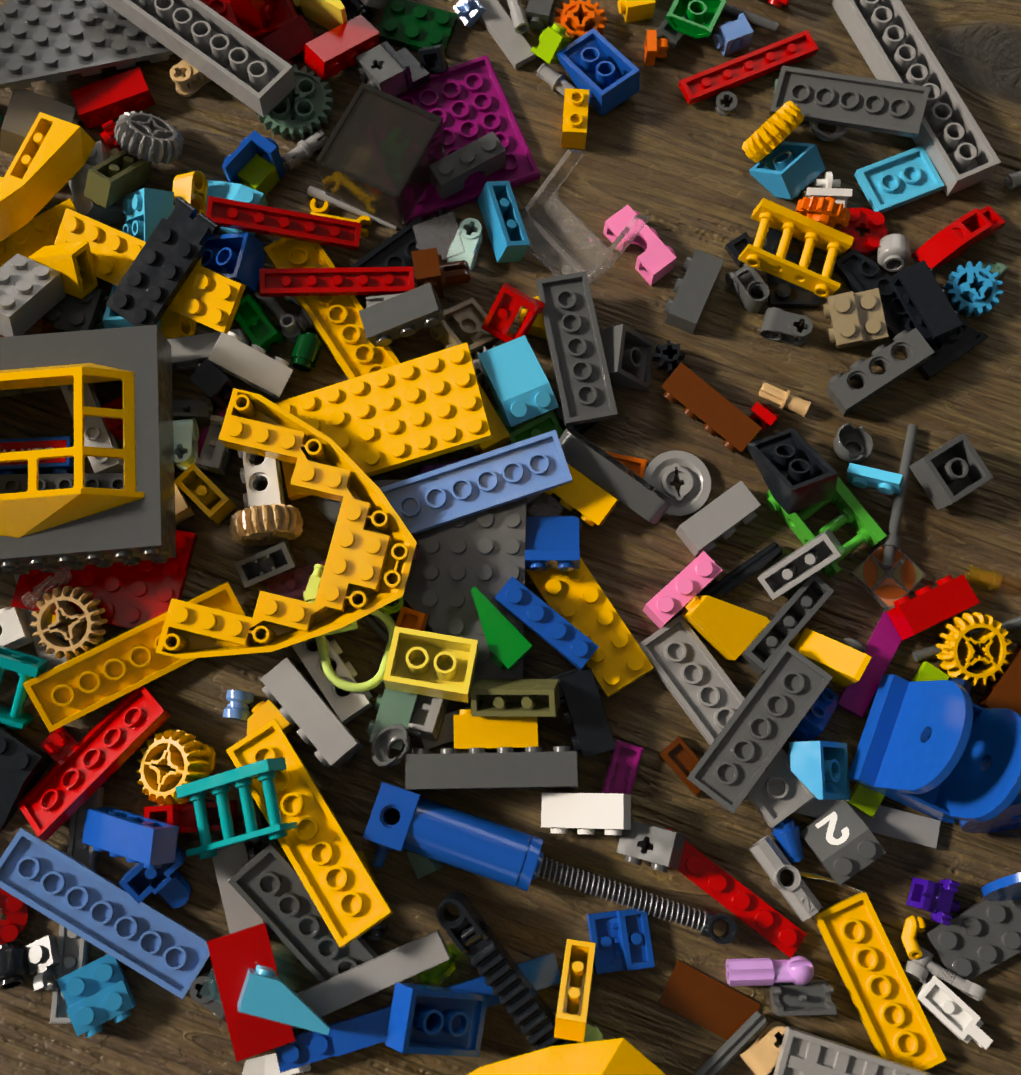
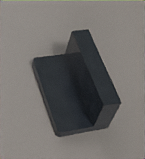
[382,41,431,92]

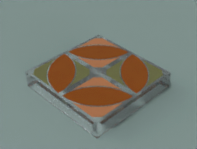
[849,542,927,611]

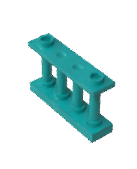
[0,646,49,729]
[175,758,298,860]

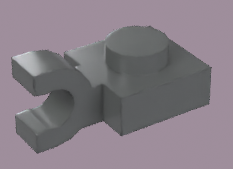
[26,935,61,991]

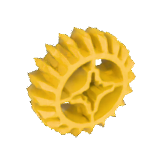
[742,101,804,163]
[935,612,1013,686]
[135,730,210,806]

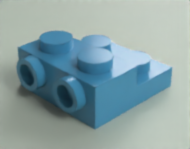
[57,954,137,1038]

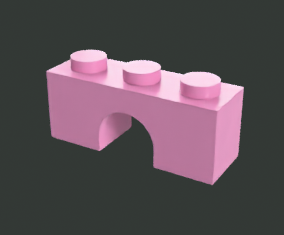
[603,205,677,286]
[642,551,723,629]

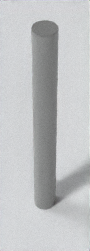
[307,186,400,231]

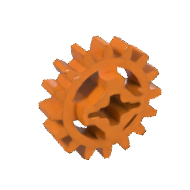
[554,0,606,44]
[795,196,851,231]

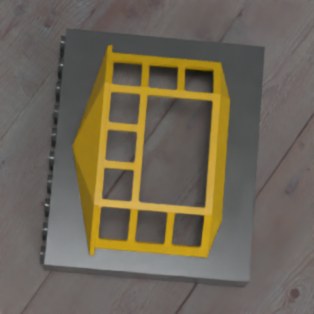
[0,325,176,577]

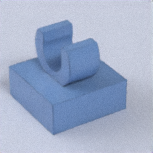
[453,0,486,28]

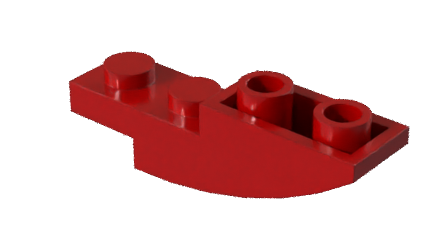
[912,205,1006,270]

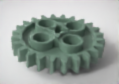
[257,65,334,140]

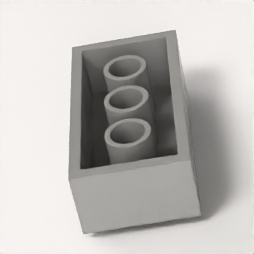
[260,657,364,769]

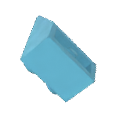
[122,188,174,242]

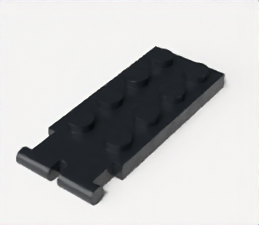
[106,196,220,326]

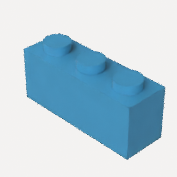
[477,181,530,263]

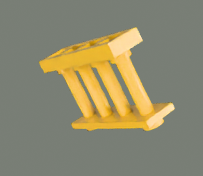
[738,198,854,298]

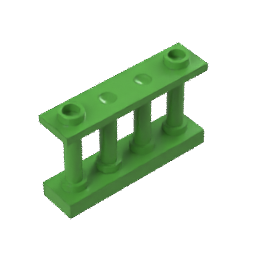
[765,477,887,578]

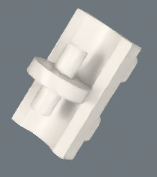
[802,172,853,208]

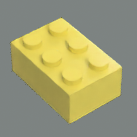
[383,626,478,703]

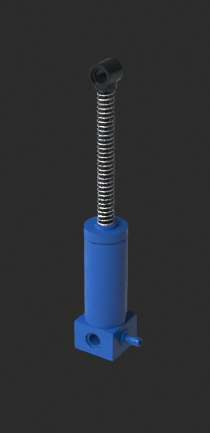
[363,782,737,944]

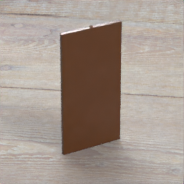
[658,960,761,1040]

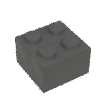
[909,433,993,510]

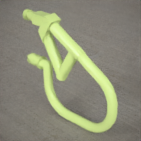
[303,564,396,693]

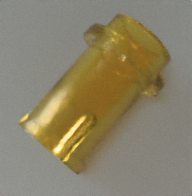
[965,564,1003,590]

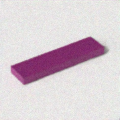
[837,611,902,718]

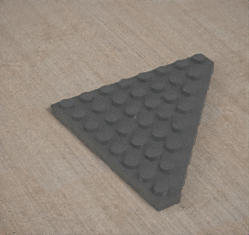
[0,0,175,91]
[316,480,527,679]

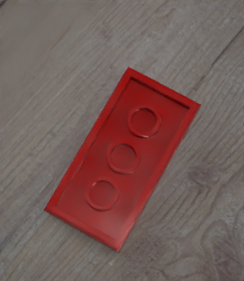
[207,922,295,1062]

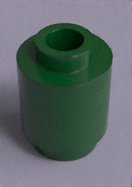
[291,332,322,372]

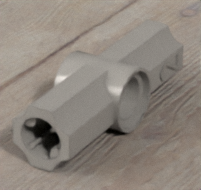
[749,835,822,922]

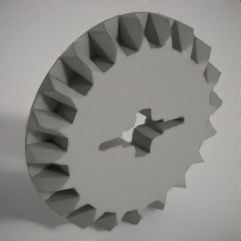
[644,450,711,517]

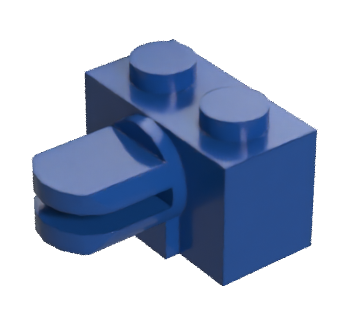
[119,845,192,908]

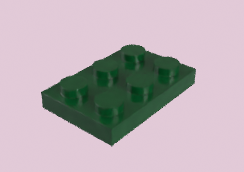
[377,0,458,53]

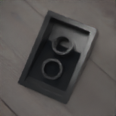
[747,427,838,514]
[0,727,54,830]

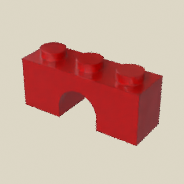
[144,800,238,833]

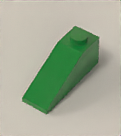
[471,586,534,670]

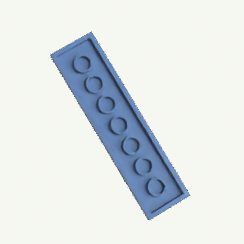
[380,430,573,535]
[0,828,210,999]

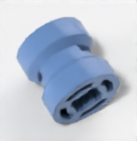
[222,690,255,721]

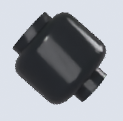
[0,942,30,990]

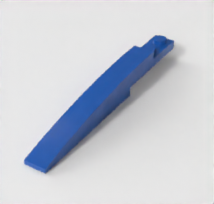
[275,952,561,1073]

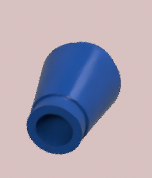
[772,818,804,863]

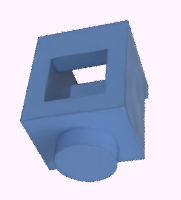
[713,13,754,56]

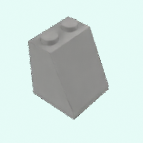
[0,89,79,154]

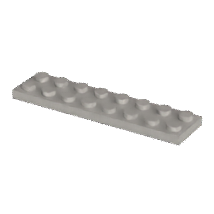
[638,615,814,828]

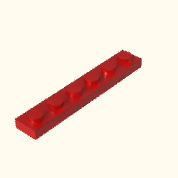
[678,30,819,105]
[206,196,362,250]
[259,266,414,297]
[651,827,807,958]

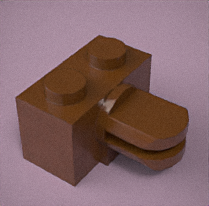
[411,247,471,299]

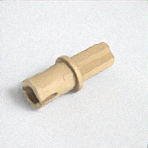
[759,383,811,417]

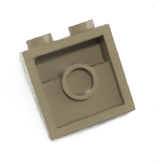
[823,288,888,350]
[430,297,500,358]

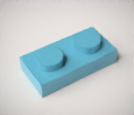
[847,463,904,495]

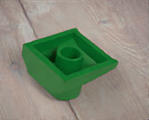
[666,0,727,39]

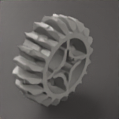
[114,111,184,164]

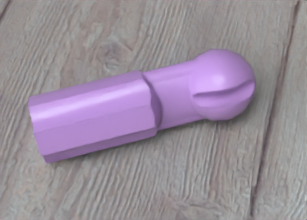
[725,956,814,986]

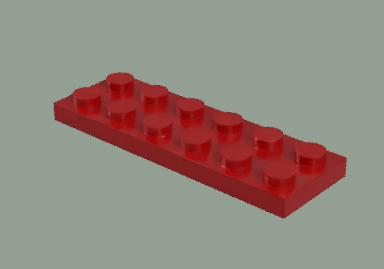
[17,685,171,841]

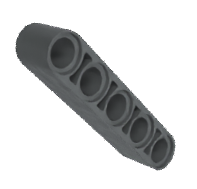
[559,427,672,524]

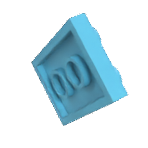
[854,145,945,213]

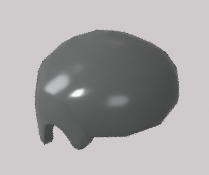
[833,423,874,463]

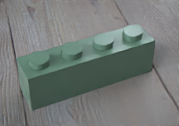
[367,680,420,752]

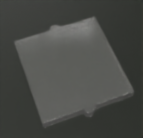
[413,211,465,261]

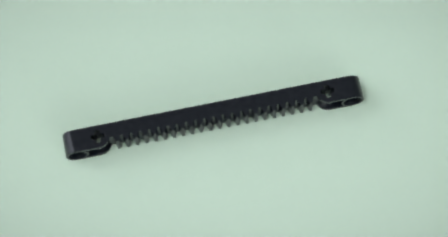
[436,892,574,1050]

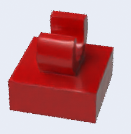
[749,400,780,432]
[40,726,80,763]

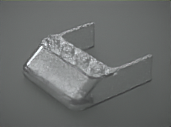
[520,149,650,285]

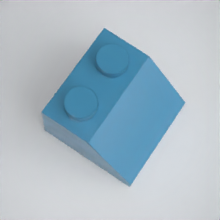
[749,141,826,200]
[788,741,850,800]

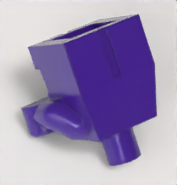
[906,877,960,926]

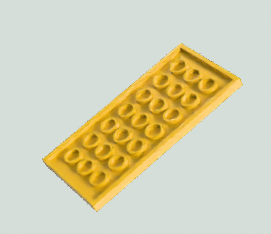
[275,342,493,501]

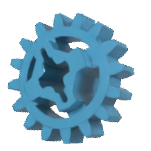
[944,261,1003,317]

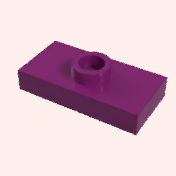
[601,740,643,795]

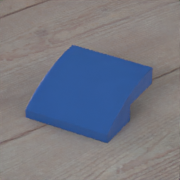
[586,908,655,974]

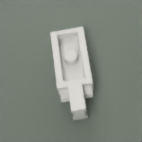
[915,974,993,1050]

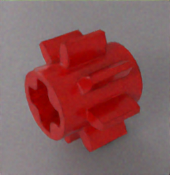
[100,120,122,152]

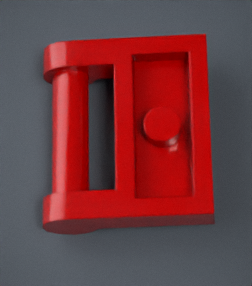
[481,283,545,342]

